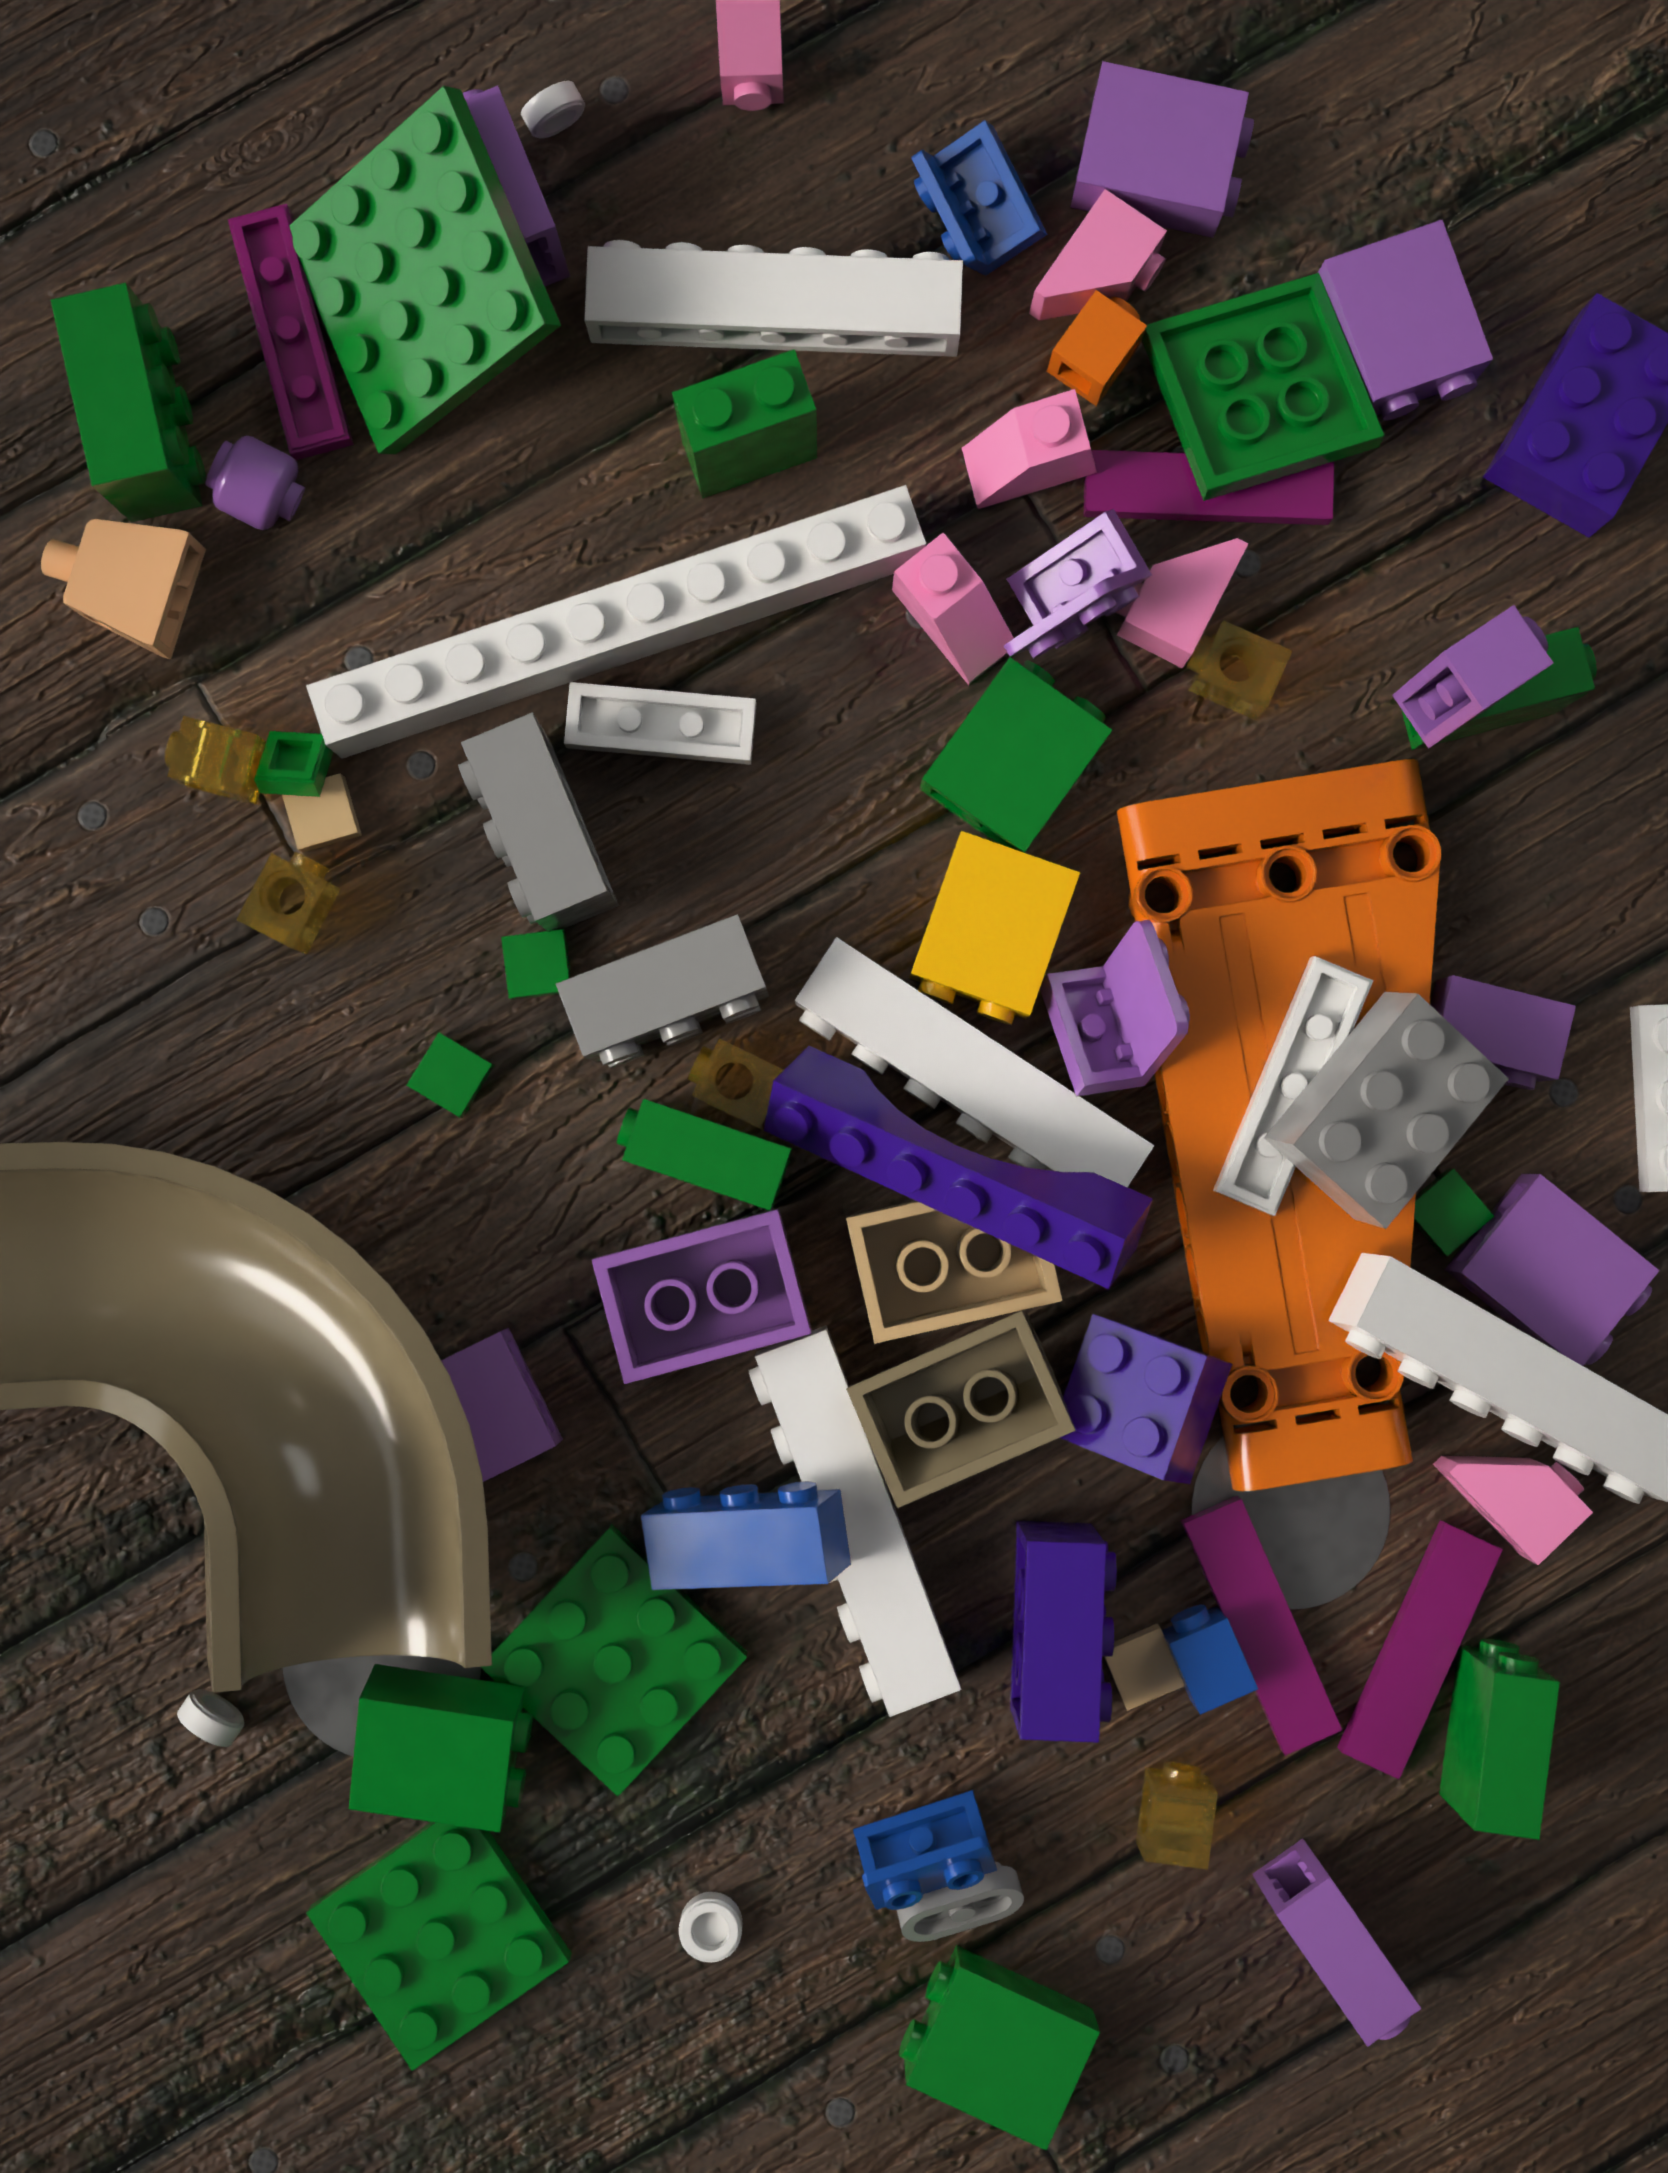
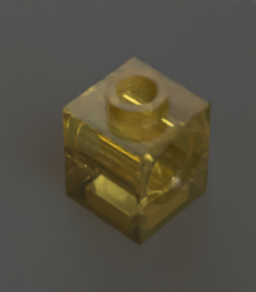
[1186,620,1292,720]
[165,716,266,805]
[236,851,341,955]
[688,1038,784,1129]
[1136,1762,1218,1870]

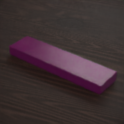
[227,204,354,460]
[1083,450,1334,525]
[1181,1495,1342,1756]
[1337,1520,1503,1779]

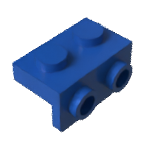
[911,120,1048,276]
[853,1790,997,1910]

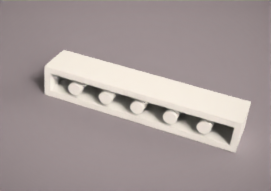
[585,240,963,357]
[795,937,1154,1187]
[1328,1253,1668,1504]
[748,1325,961,1717]

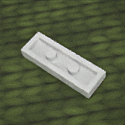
[564,682,757,765]
[1630,1004,1668,1192]

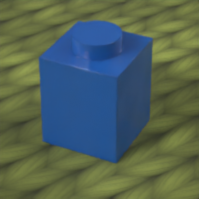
[1162,1605,1258,1715]

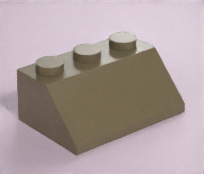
[846,1311,1076,1508]

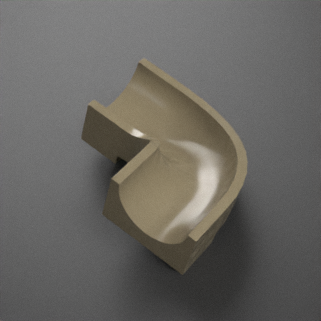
[0,1142,492,1693]

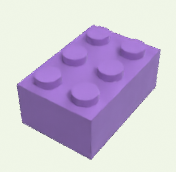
[592,1208,812,1384]

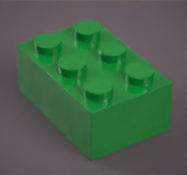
[51,283,206,523]

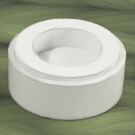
[521,81,585,138]
[177,1689,244,1747]
[679,1892,743,1962]

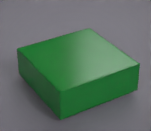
[254,731,333,797]
[501,929,571,1000]
[406,1032,495,1118]
[1414,1168,1494,1256]

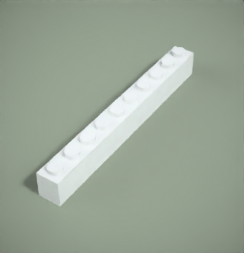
[306,485,926,759]

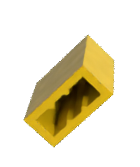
[909,831,1080,1025]

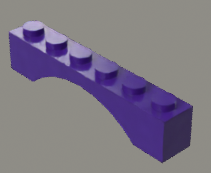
[764,1046,1153,1289]

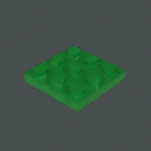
[1142,273,1385,501]
[481,1524,748,1797]
[306,1822,572,2071]

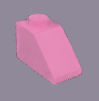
[716,0,784,111]
[1029,189,1167,321]
[962,389,1097,509]
[892,532,1014,685]
[1116,538,1248,668]
[1433,1456,1593,1565]

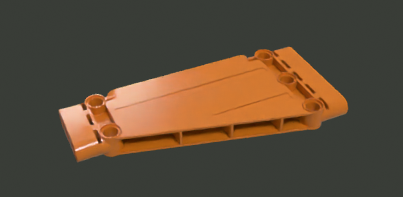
[1117,759,1441,1491]

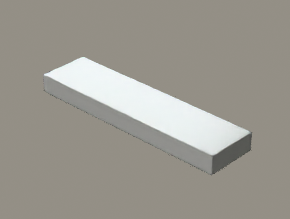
[1213,956,1373,1216]

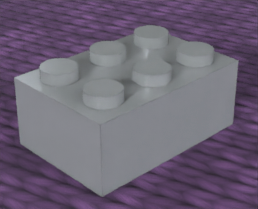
[458,712,619,932]
[556,914,769,1068]
[1264,992,1509,1229]

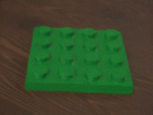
[289,85,561,455]

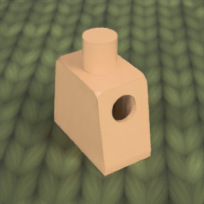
[41,519,206,659]

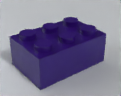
[1483,293,1668,538]
[1010,1521,1117,1743]

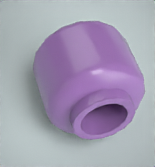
[205,436,305,530]

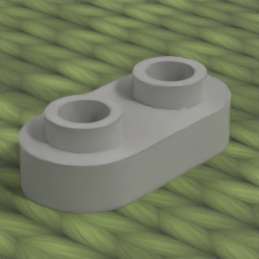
[896,1862,1024,1942]

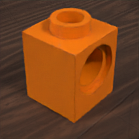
[1047,290,1147,407]

